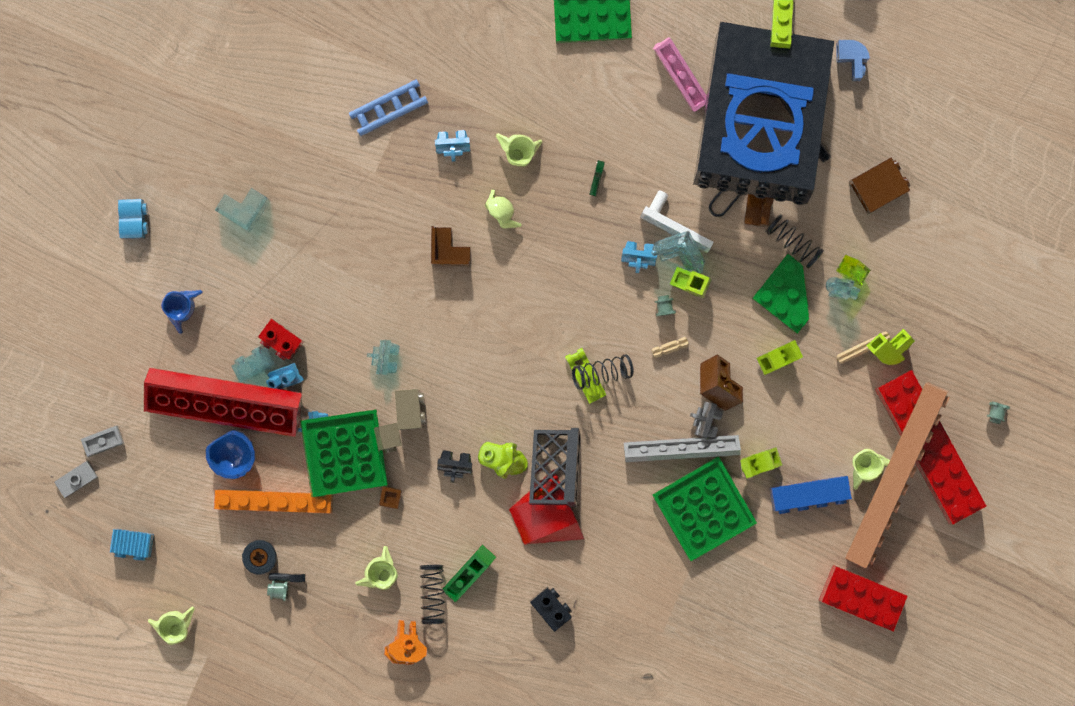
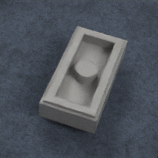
[81,426,125,457]
[54,461,98,498]

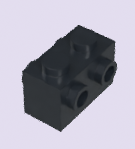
[530,586,572,632]

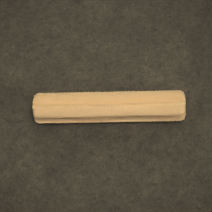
[837,331,891,364]

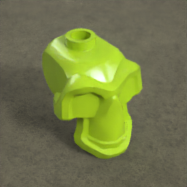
[478,442,528,479]

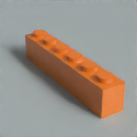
[214,489,333,513]

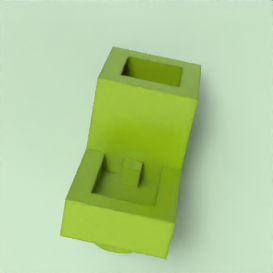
[670,267,711,298]
[866,329,915,365]
[756,340,803,375]
[740,447,782,479]

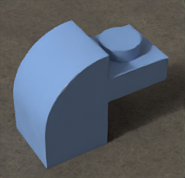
[836,40,870,81]

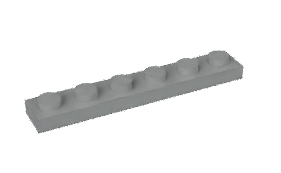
[624,435,741,462]

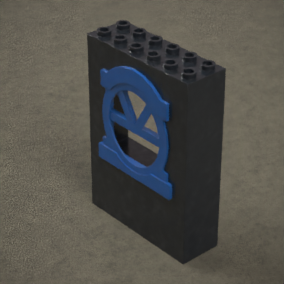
[693,21,834,205]

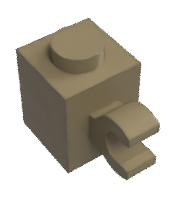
[374,423,402,453]

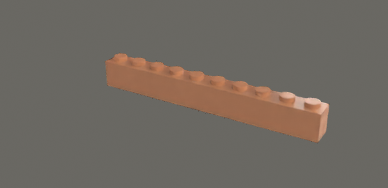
[845,382,950,568]

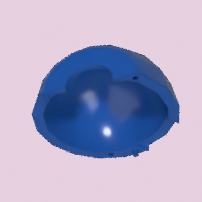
[206,430,255,479]

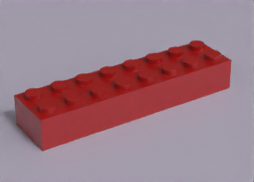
[144,368,302,437]
[875,370,987,525]

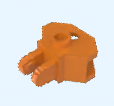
[384,620,427,665]

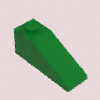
[442,544,496,603]

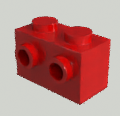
[258,318,304,361]

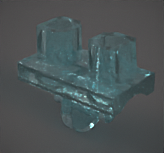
[826,277,860,300]
[367,340,400,375]

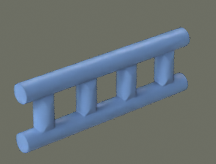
[349,79,428,136]

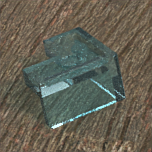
[215,188,270,232]
[651,231,705,273]

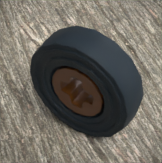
[242,540,277,575]

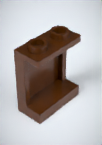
[849,157,910,215]

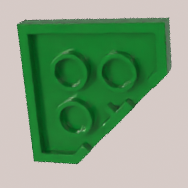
[752,254,809,334]

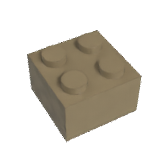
[395,389,426,430]

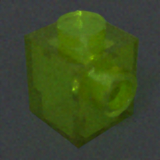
[836,255,871,286]

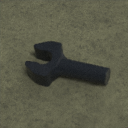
[269,573,306,582]

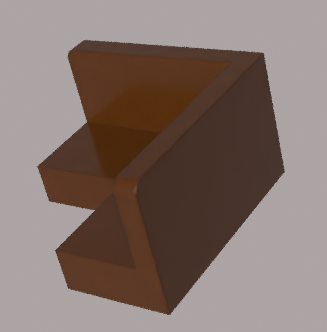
[744,194,774,227]
[431,226,470,266]
[700,354,743,411]

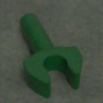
[589,160,605,196]

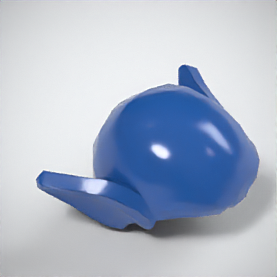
[161,290,203,334]

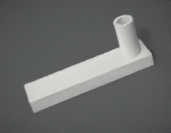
[640,191,714,253]

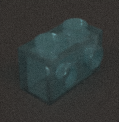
[231,346,277,383]

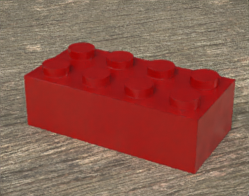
[819,565,908,632]

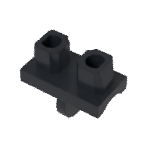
[437,450,472,483]

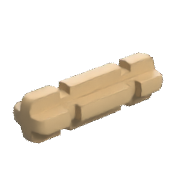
[651,337,689,358]

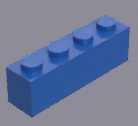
[770,476,852,514]

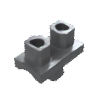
[690,401,724,438]

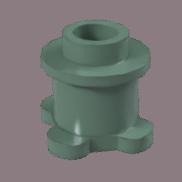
[654,295,676,317]
[987,401,1010,424]
[267,580,289,601]

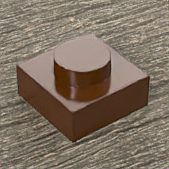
[379,486,402,509]

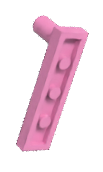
[653,37,707,112]

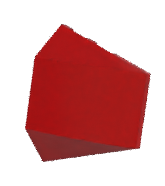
[509,469,584,545]

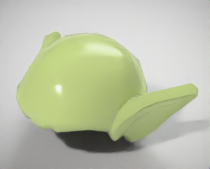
[496,134,542,167]
[485,190,522,228]
[852,449,890,490]
[355,546,398,590]
[148,607,195,645]

